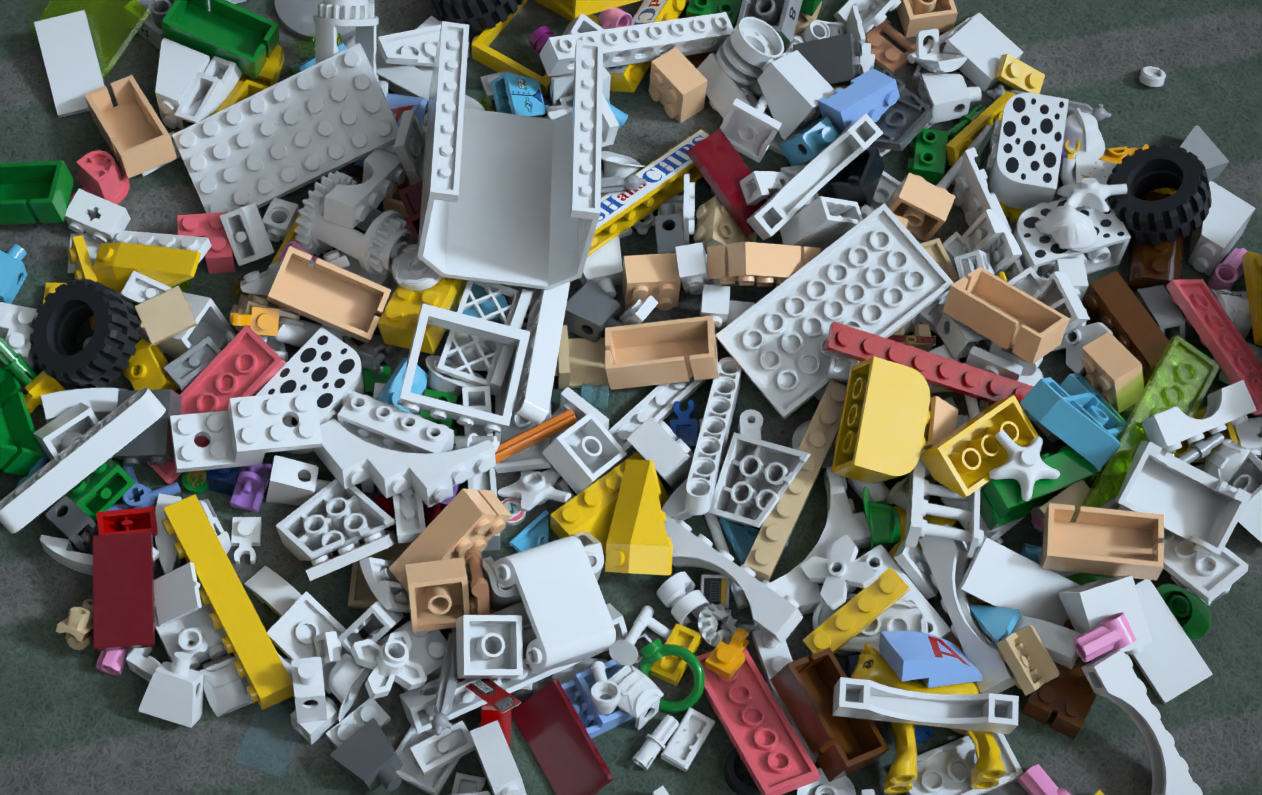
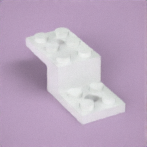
[170,391,323,473]

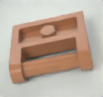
[865,19,917,75]
[464,549,490,615]

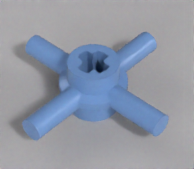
[107,466,181,538]

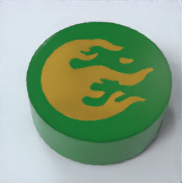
[182,470,211,495]

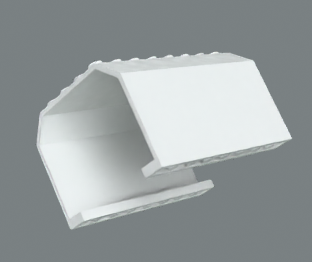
[417,21,603,290]

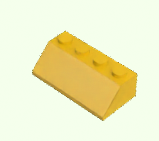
[920,395,1039,498]
[550,452,669,554]

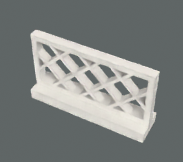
[436,280,533,396]

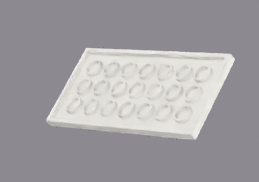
[172,43,399,213]
[715,203,954,419]

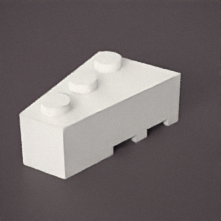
[1032,271,1090,334]

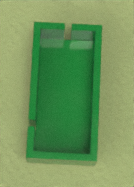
[162,0,279,79]
[0,160,74,225]
[0,366,43,476]
[980,445,1100,531]

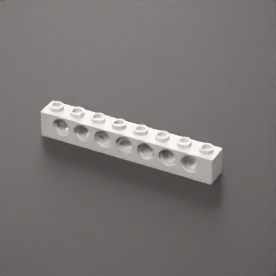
[539,12,733,77]
[399,603,628,734]

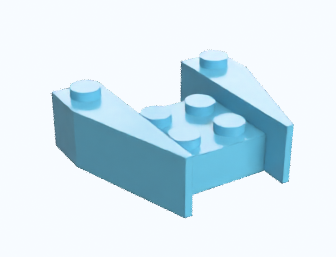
[1019,373,1141,469]

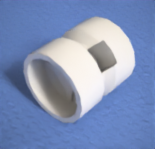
[656,572,710,626]

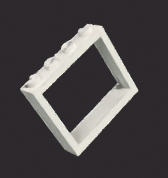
[397,304,530,433]

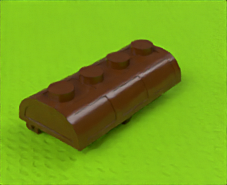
[1127,192,1185,293]

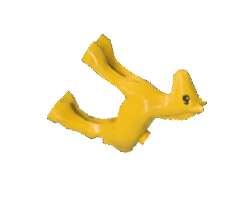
[850,643,1006,794]

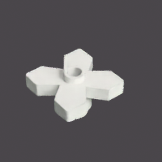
[1052,308,1113,374]
[801,535,878,610]
[351,631,427,699]

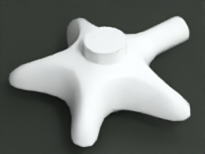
[1057,178,1127,212]
[989,430,1060,501]
[497,467,572,512]

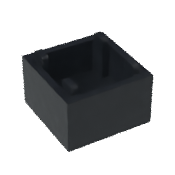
[817,146,885,206]

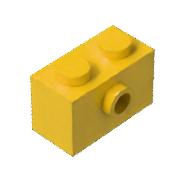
[122,339,179,392]

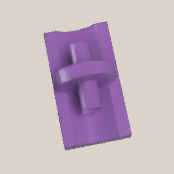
[230,464,272,512]

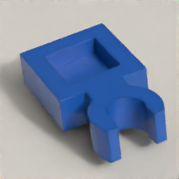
[670,400,700,448]

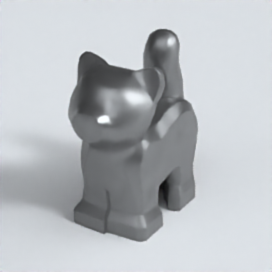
[342,335,397,377]

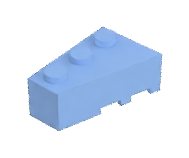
[818,68,900,135]

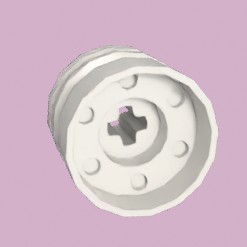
[716,17,784,86]

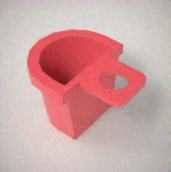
[68,150,130,205]

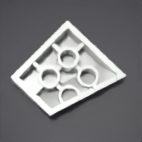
[708,432,811,528]
[276,479,396,561]

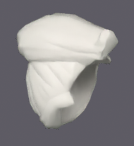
[1035,205,1097,251]

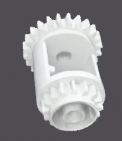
[313,0,388,97]
[294,171,415,276]

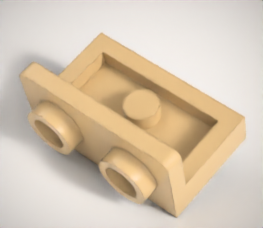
[996,624,1060,696]

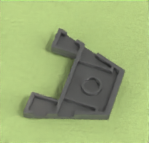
[870,68,933,151]

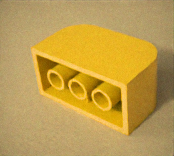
[831,357,930,484]

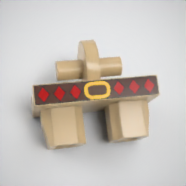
[887,324,935,352]
[56,599,94,650]

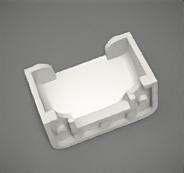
[1115,441,1252,557]
[482,531,604,612]
[492,536,616,674]

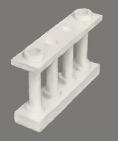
[905,448,984,558]

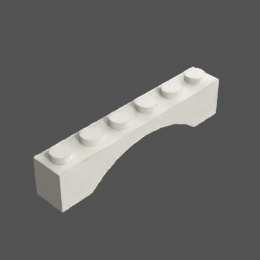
[746,113,883,240]
[462,386,500,551]
[664,516,803,644]
[919,524,1016,694]
[1081,649,1203,795]
[833,677,1019,734]

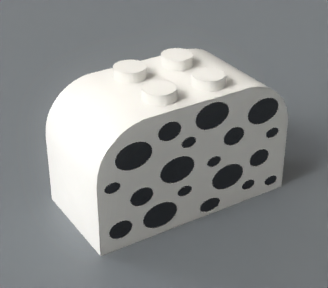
[986,93,1069,210]
[1013,197,1131,283]
[255,327,364,454]

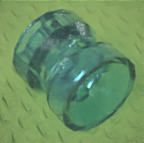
[581,383,609,412]

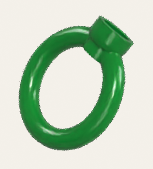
[638,638,705,713]

